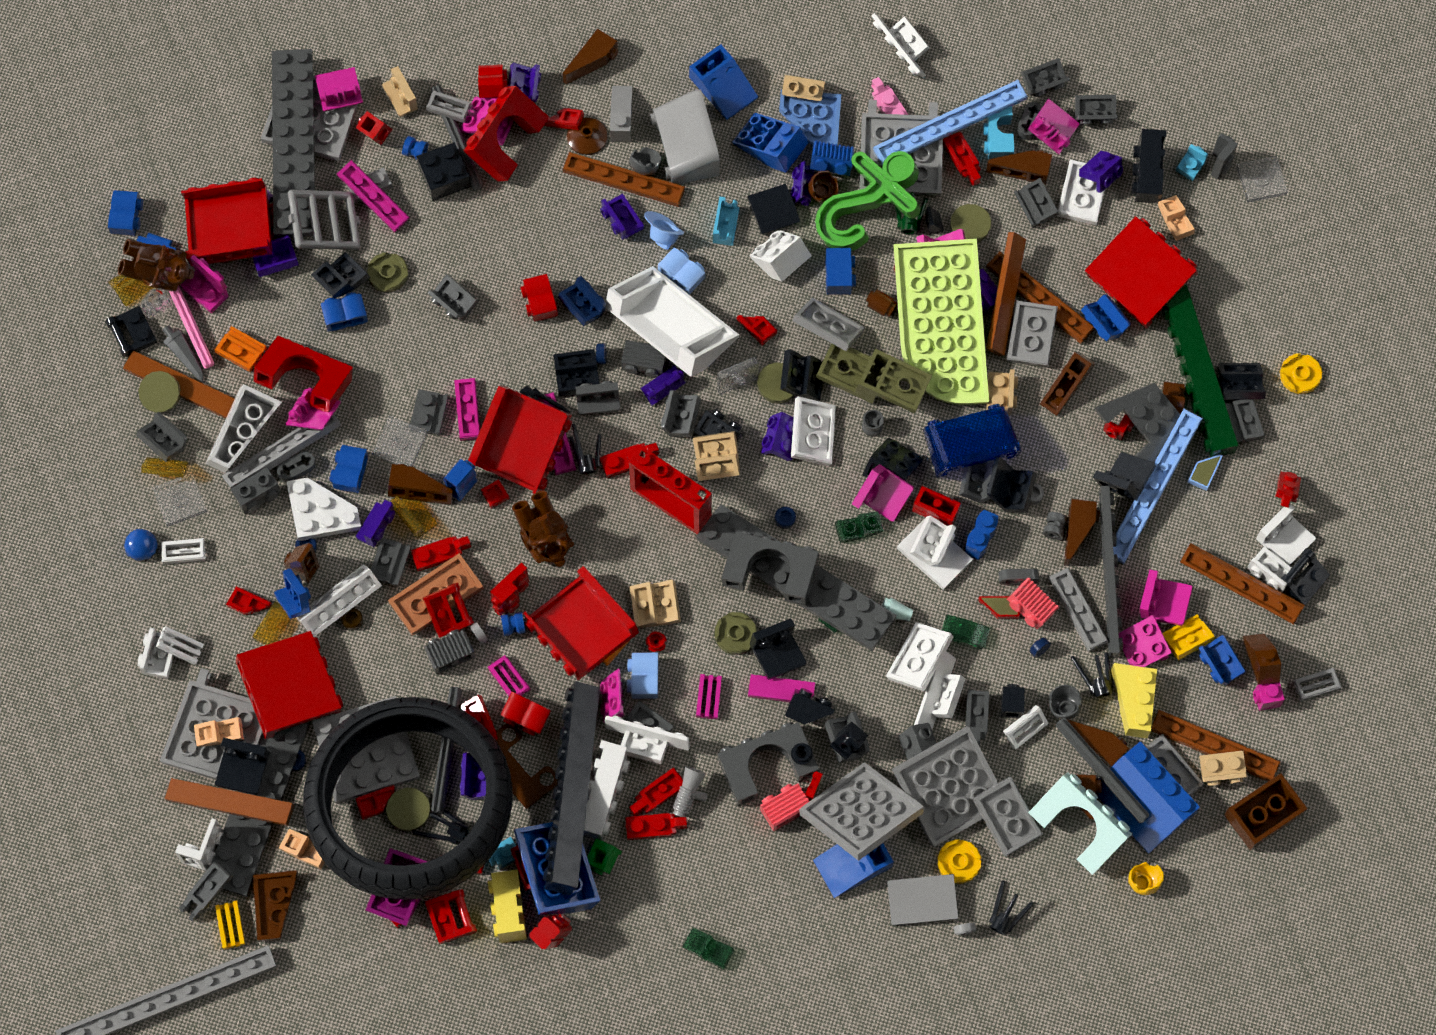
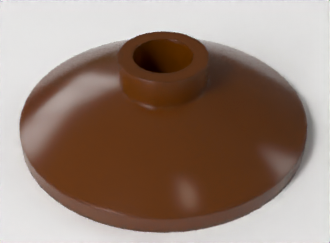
[567,117,607,155]

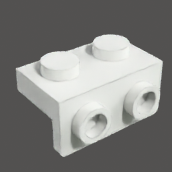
[910,516,956,566]
[1248,546,1292,592]
[138,628,178,679]

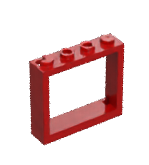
[629,446,712,534]

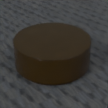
[341,608,363,631]

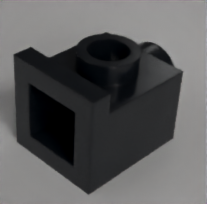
[830,722,868,760]

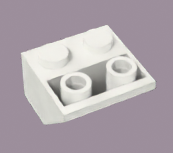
[749,230,811,282]

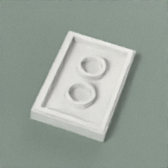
[1057,160,1105,225]
[791,396,836,466]
[897,519,973,591]
[886,622,954,691]

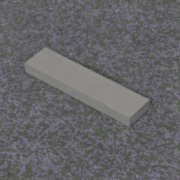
[1049,568,1108,652]

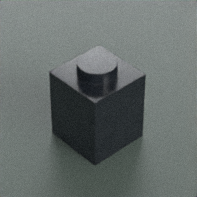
[1000,684,1025,718]

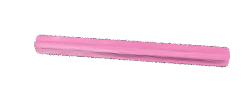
[165,267,214,369]

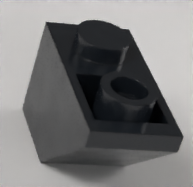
[785,688,835,725]

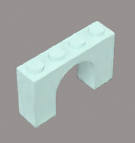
[1028,772,1132,875]

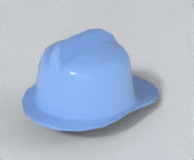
[644,211,684,250]

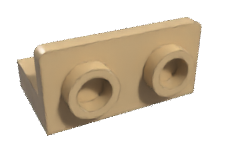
[382,66,418,117]
[782,75,826,101]
[986,369,1018,415]
[1199,751,1247,786]

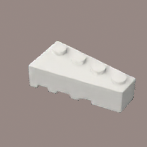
[206,384,282,473]
[584,740,630,841]

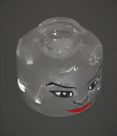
[141,288,172,319]

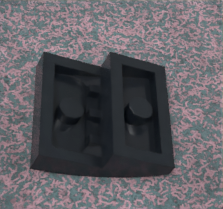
[747,184,800,234]
[311,252,371,298]
[553,349,599,397]
[780,349,823,401]
[1218,363,1266,400]

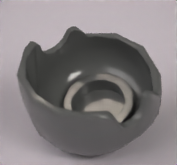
[629,147,663,176]
[1049,684,1082,719]

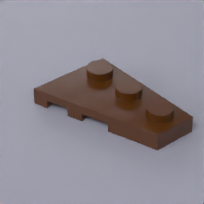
[253,870,298,942]

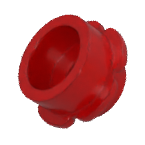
[645,631,667,652]

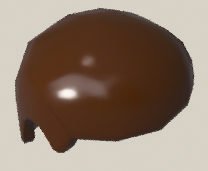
[808,171,839,203]

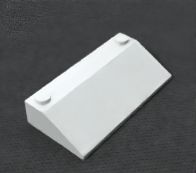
[606,266,739,377]

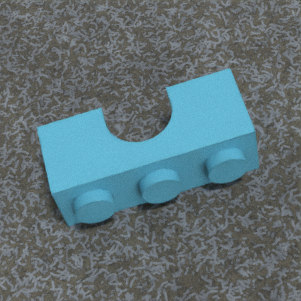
[983,106,1014,159]

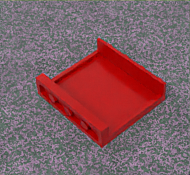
[181,178,273,267]
[1085,216,1198,329]
[468,385,572,494]
[523,566,639,681]
[236,631,343,740]

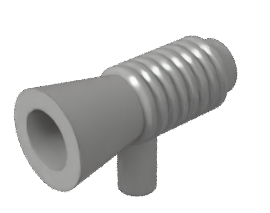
[673,766,708,817]

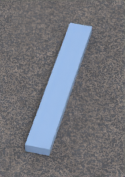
[873,80,1028,167]
[1113,409,1203,564]

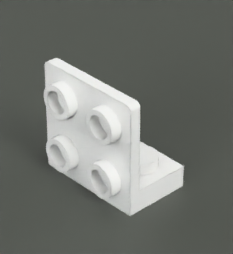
[1256,504,1316,566]
[175,818,224,871]

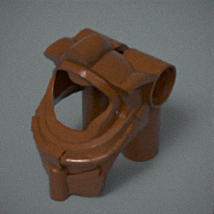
[118,238,195,292]
[512,491,574,567]

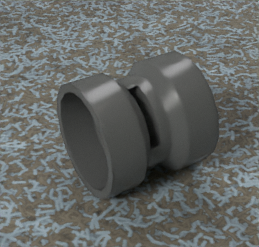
[862,410,884,437]
[1042,512,1068,540]

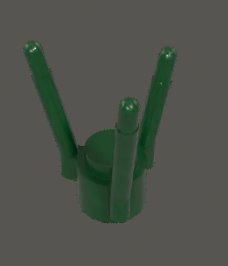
[895,192,928,235]

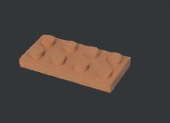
[388,553,484,636]

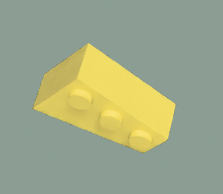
[1111,663,1157,738]
[488,870,527,943]

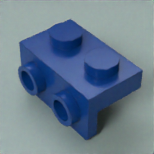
[1081,294,1131,341]
[274,568,311,619]
[1199,635,1247,686]

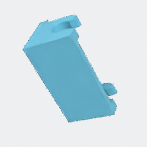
[713,196,740,246]

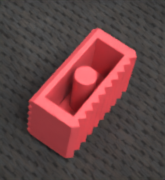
[1007,578,1059,629]
[760,783,809,831]

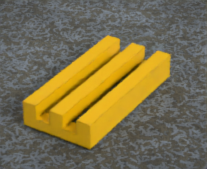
[215,901,245,950]

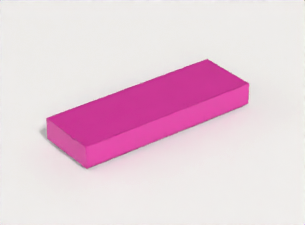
[454,378,480,441]
[748,674,815,702]

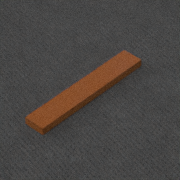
[563,152,685,207]
[986,232,1026,356]
[986,251,1095,344]
[123,351,235,419]
[1180,543,1305,624]
[1151,710,1280,781]
[165,778,294,826]

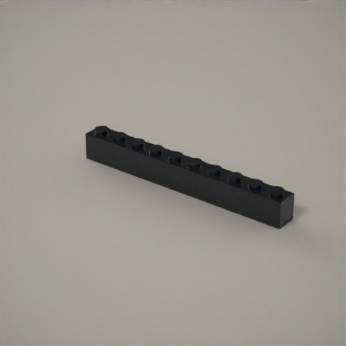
[543,681,600,895]

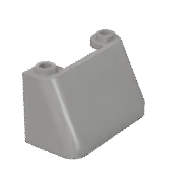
[650,89,720,184]

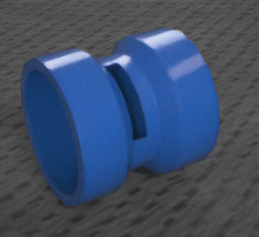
[402,136,429,160]
[501,612,525,637]

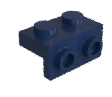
[558,276,607,326]

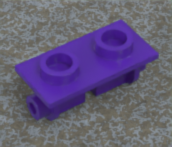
[790,161,814,206]
[640,365,686,406]

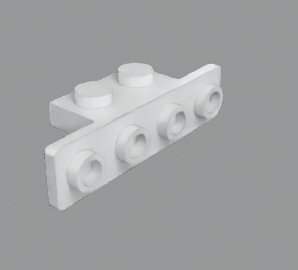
[871,13,930,78]
[914,652,966,729]
[604,716,690,764]

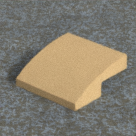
[693,431,740,481]
[630,579,681,628]

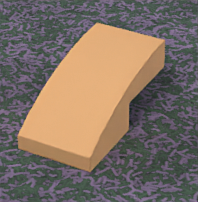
[1158,195,1195,241]
[194,717,244,747]
[279,829,325,869]

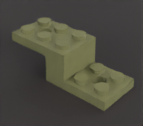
[816,343,932,414]

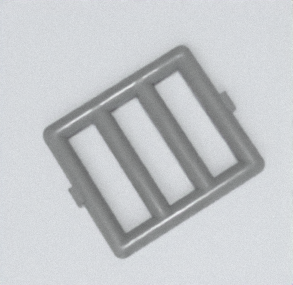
[288,190,361,250]

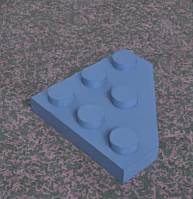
[779,90,841,146]

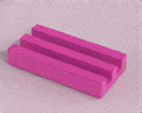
[488,655,530,697]
[696,674,722,720]

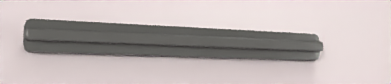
[431,85,483,191]
[431,687,462,814]
[1055,718,1149,823]

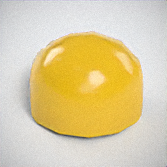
[1128,862,1164,896]

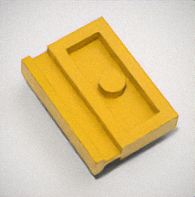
[1162,614,1215,660]

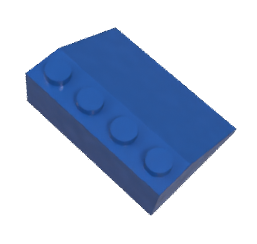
[1098,741,1200,854]
[513,822,601,914]

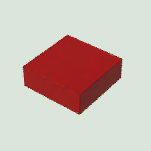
[480,479,510,509]

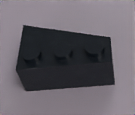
[1132,129,1167,204]

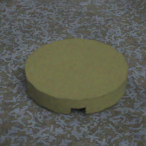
[950,204,991,243]
[367,252,408,293]
[757,362,794,404]
[138,371,181,413]
[715,612,757,655]
[386,787,431,832]

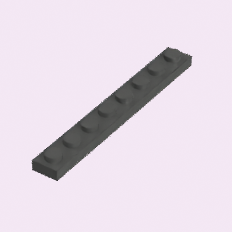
[1099,486,1123,658]

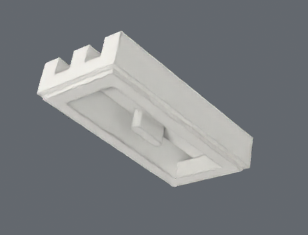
[161,538,206,564]
[156,626,204,665]
[1003,705,1049,750]

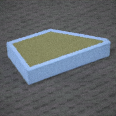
[1187,454,1223,491]

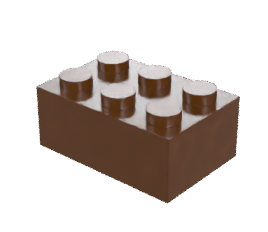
[1224,773,1308,851]

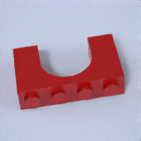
[463,86,549,182]
[253,335,353,412]

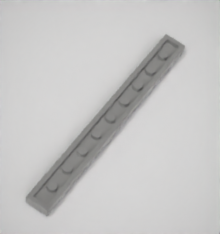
[55,945,277,1035]

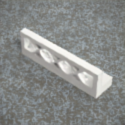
[296,564,382,637]

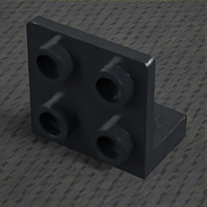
[862,438,923,482]
[1093,452,1156,501]
[987,456,1037,513]
[750,618,807,680]
[215,737,269,795]

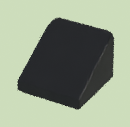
[925,207,944,234]

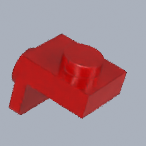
[1103,414,1135,440]

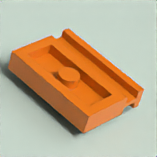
[215,326,267,373]

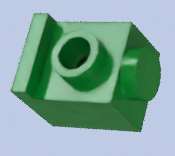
[587,838,622,876]

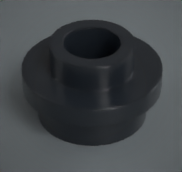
[791,743,813,765]

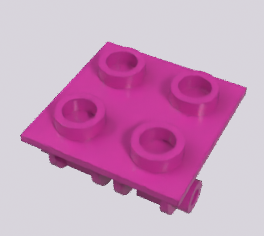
[315,67,363,112]
[1028,99,1080,154]
[286,388,341,430]
[1118,615,1172,667]
[600,669,624,723]

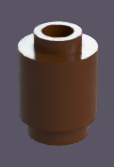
[866,289,898,317]

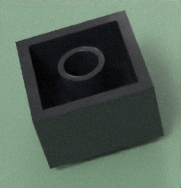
[416,142,471,201]

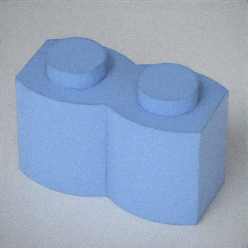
[658,248,705,295]
[627,653,658,699]

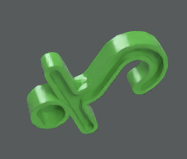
[815,151,920,251]

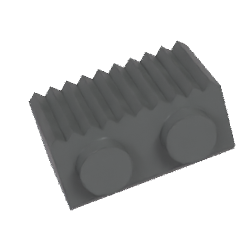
[621,340,667,378]
[424,629,475,674]

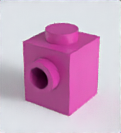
[1253,682,1285,711]

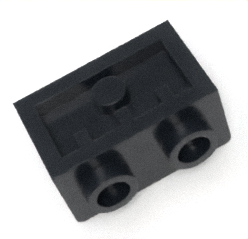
[694,409,745,442]

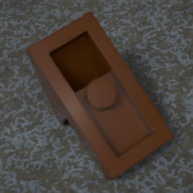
[1162,382,1185,415]

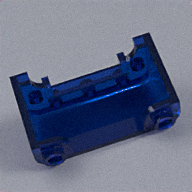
[923,403,1022,478]

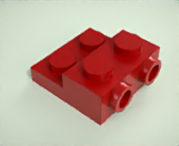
[490,562,529,616]

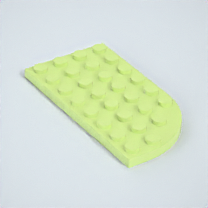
[893,239,989,405]

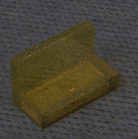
[108,275,154,306]
[390,496,437,539]

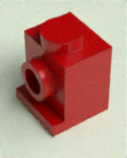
[355,111,393,145]

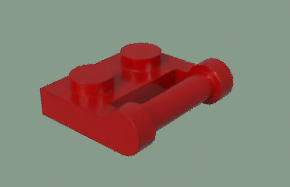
[422,583,474,638]
[425,889,477,945]

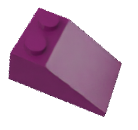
[365,848,427,926]

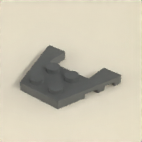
[1094,383,1180,463]

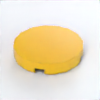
[1280,353,1322,394]
[937,839,981,884]

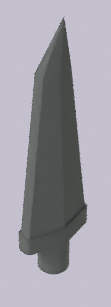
[163,325,203,383]

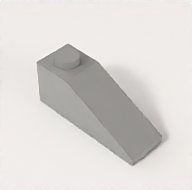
[610,86,632,142]

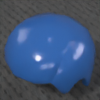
[124,529,158,561]

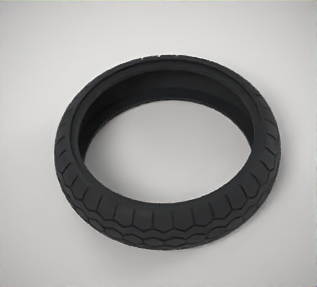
[303,697,513,900]

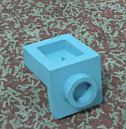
[1176,144,1208,181]
[489,837,516,870]

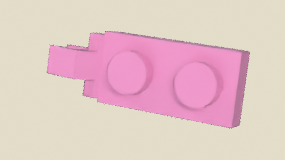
[871,77,908,115]

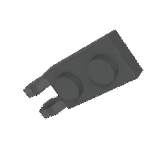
[179,861,233,922]

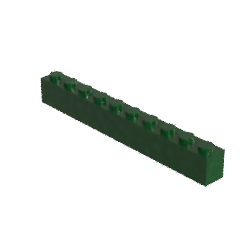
[1162,284,1239,457]

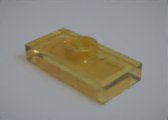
[141,457,188,478]
[252,601,290,645]

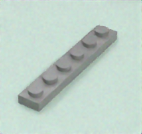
[222,414,341,489]

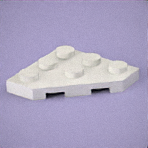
[286,478,361,541]

